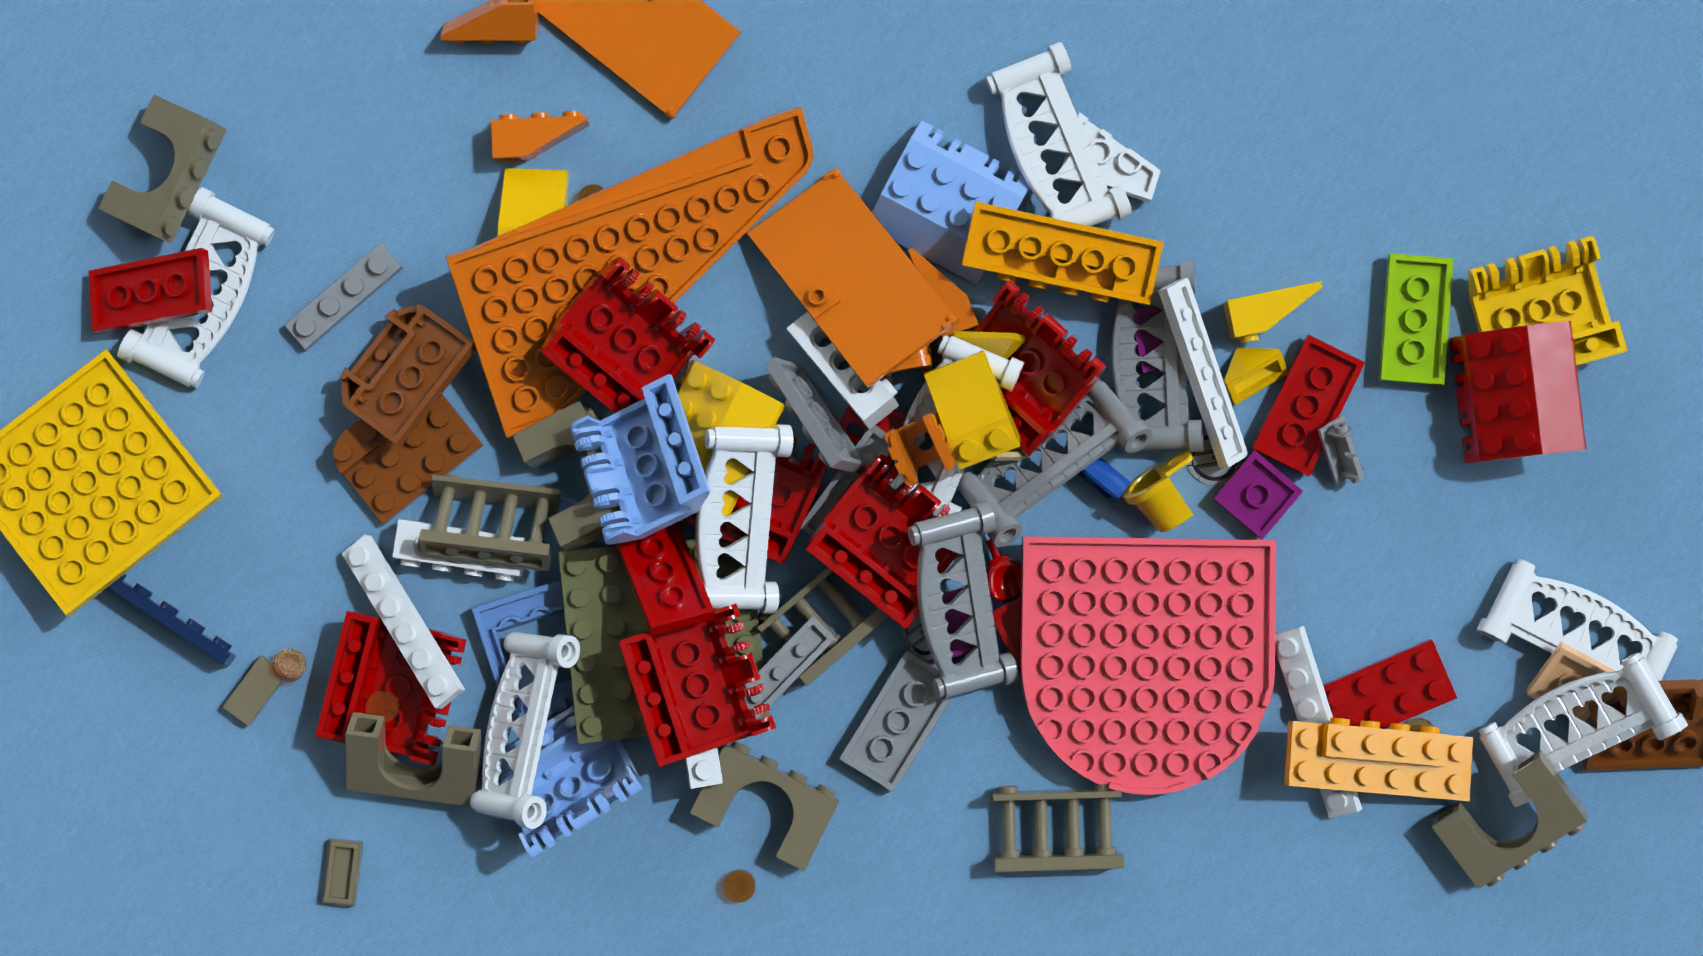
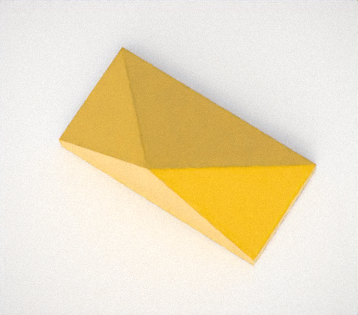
[954,331,1025,359]
[1224,348,1288,405]

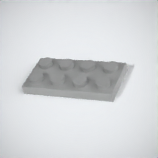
[765,357,867,473]
[839,650,952,792]

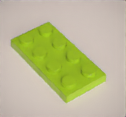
[1378,253,1454,386]

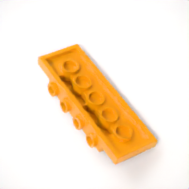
[961,202,1164,305]
[1284,718,1473,801]

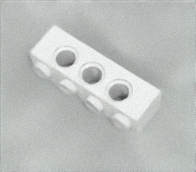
[787,312,899,430]
[392,519,529,582]

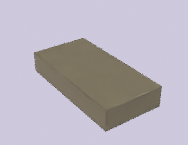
[223,656,288,726]
[322,838,364,906]

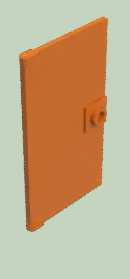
[537,0,741,120]
[747,168,960,388]

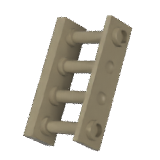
[419,474,560,571]
[757,568,889,686]
[991,783,1124,872]

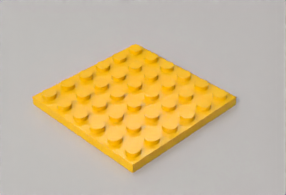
[0,349,224,617]

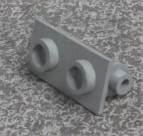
[1318,415,1365,485]

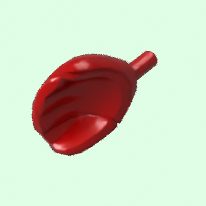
[986,539,1021,601]

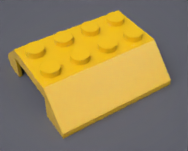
[1468,235,1628,365]
[678,360,785,516]

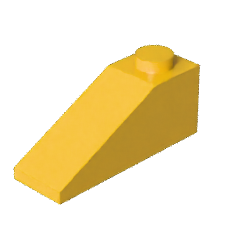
[1223,281,1322,344]

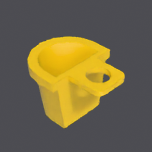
[1122,450,1194,532]

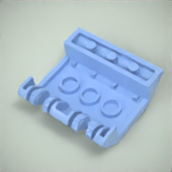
[872,121,1029,286]
[569,374,710,545]
[498,705,644,859]

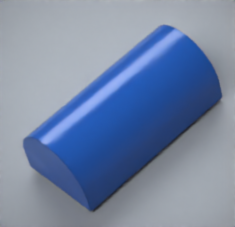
[1077,457,1131,502]

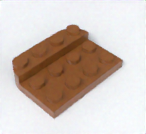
[340,304,476,448]
[333,393,484,524]
[1583,679,1703,771]

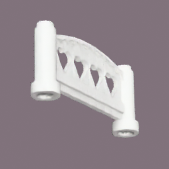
[986,42,1132,226]
[117,187,275,388]
[889,335,1024,514]
[695,424,793,614]
[1476,559,1678,681]
[470,632,580,829]
[1478,652,1688,807]

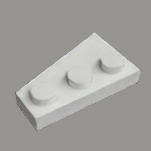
[1062,112,1161,203]

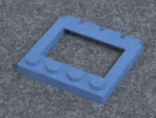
[472,579,574,720]

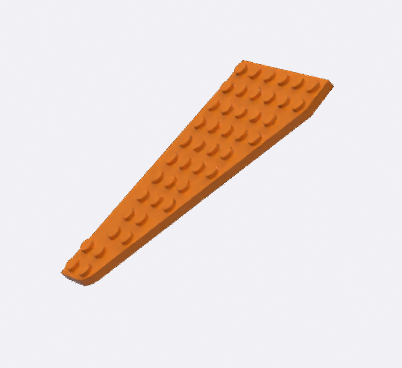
[445,106,813,438]

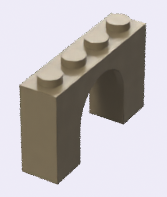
[98,95,227,244]
[513,401,621,552]
[345,712,481,807]
[690,741,839,871]
[1432,750,1587,889]

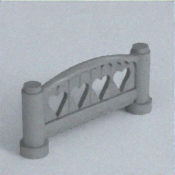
[1111,260,1204,452]
[958,380,1152,547]
[908,500,1019,699]

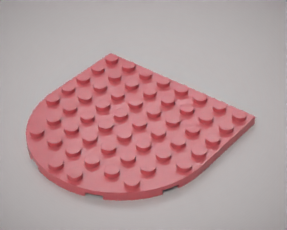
[1020,536,1276,795]

